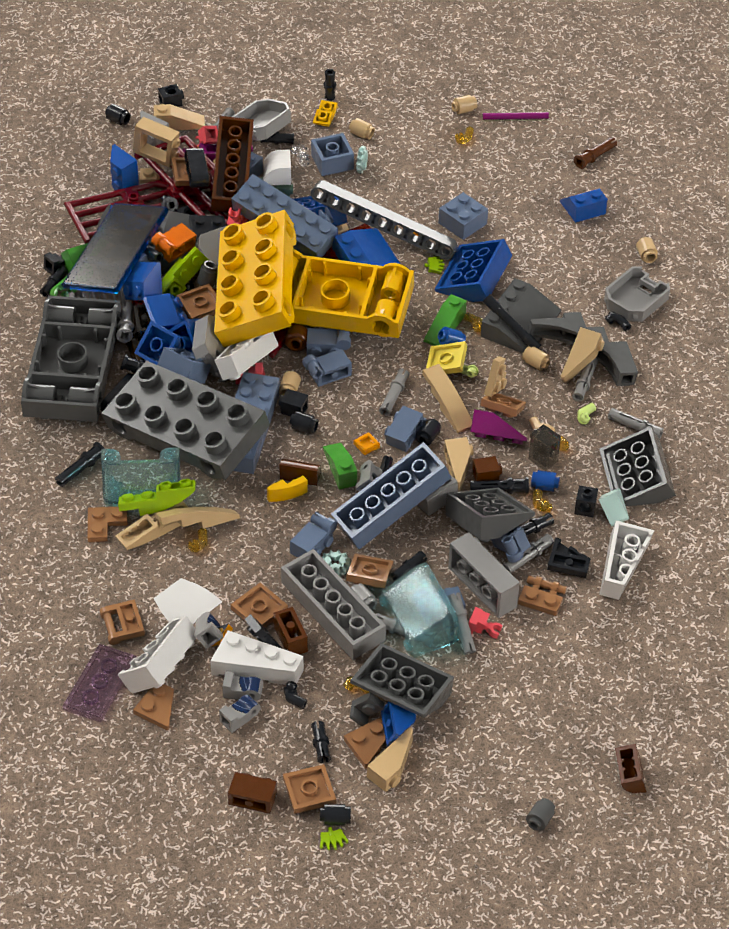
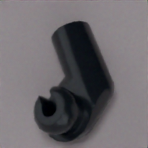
[605,311,631,331]
[284,681,307,709]

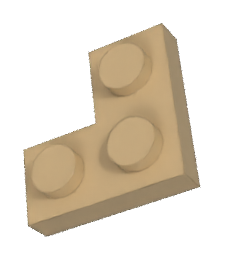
[484,356,507,397]

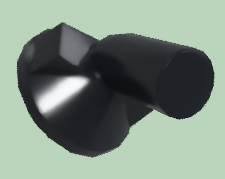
[161,195,178,212]

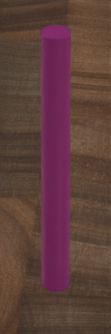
[482,112,549,120]

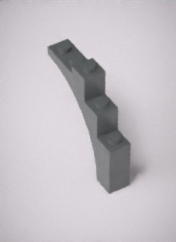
[527,312,638,386]

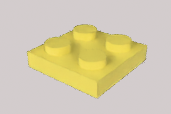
[426,341,467,374]

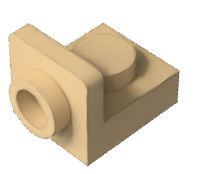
[140,162,164,184]

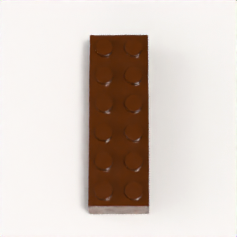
[211,116,254,213]

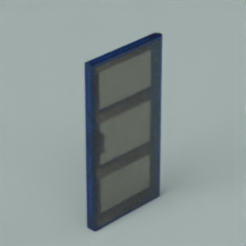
[62,203,168,294]

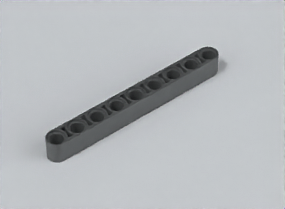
[311,180,458,259]

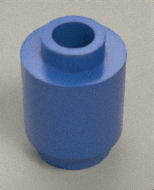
[438,327,466,345]
[531,470,560,492]

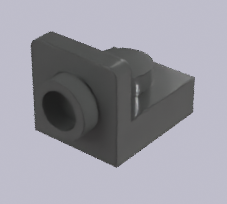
[350,692,385,726]

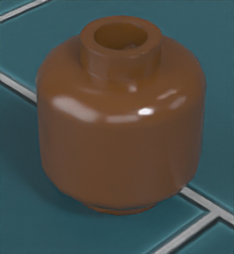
[284,324,308,351]

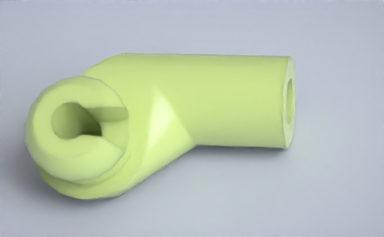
[460,365,479,378]
[577,403,596,425]

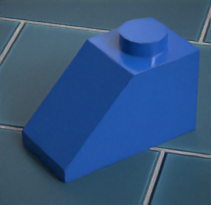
[381,701,416,746]

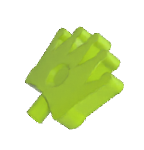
[424,256,445,274]
[320,827,349,850]

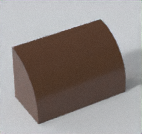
[279,459,321,486]
[615,743,647,793]

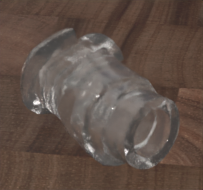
[291,143,310,167]

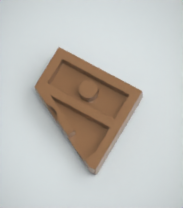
[133,684,174,731]
[344,718,386,769]

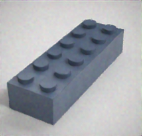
[232,174,338,258]
[233,372,280,474]
[331,442,452,549]

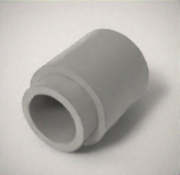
[351,583,377,610]

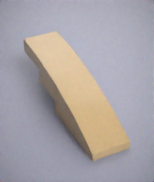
[422,364,472,433]
[115,501,188,550]
[156,507,240,529]

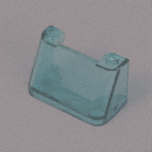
[101,447,182,507]
[378,562,459,658]

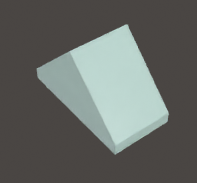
[599,488,629,526]

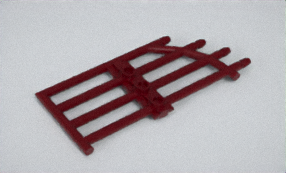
[134,135,249,226]
[64,177,214,244]

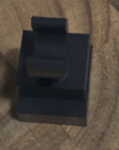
[44,252,65,275]

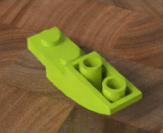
[162,246,209,297]
[118,479,196,516]

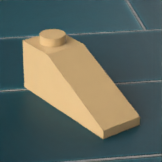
[154,104,205,130]
[560,327,604,384]
[444,437,474,492]
[367,727,413,792]

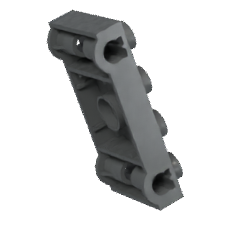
[21,295,122,422]
[101,360,270,480]

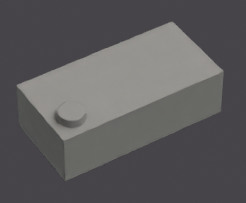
[448,532,520,618]

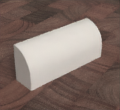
[263,150,291,185]

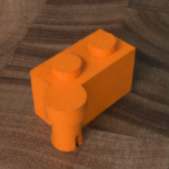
[151,223,197,263]

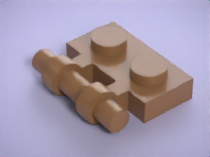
[518,575,567,616]

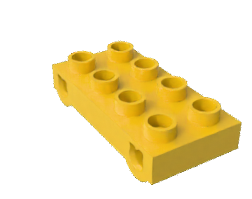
[214,210,297,347]
[292,249,414,338]

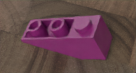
[470,409,528,445]

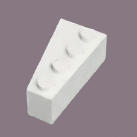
[214,332,279,381]
[599,521,654,600]
[118,615,196,694]
[210,630,304,685]

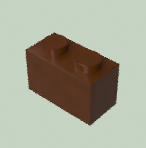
[273,607,308,655]
[228,772,277,814]

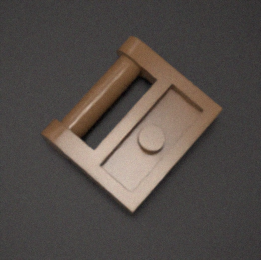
[99,599,145,645]

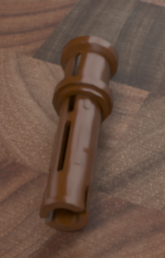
[574,137,617,169]

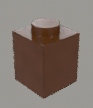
[472,456,502,481]

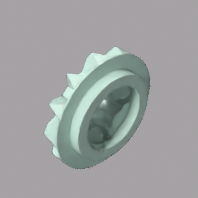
[356,146,368,173]
[322,550,351,576]

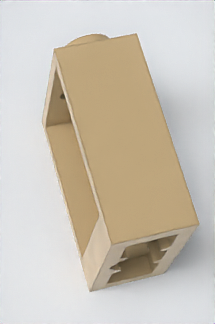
[133,117,181,167]

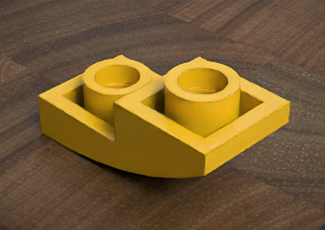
[313,100,338,127]
[267,476,308,502]

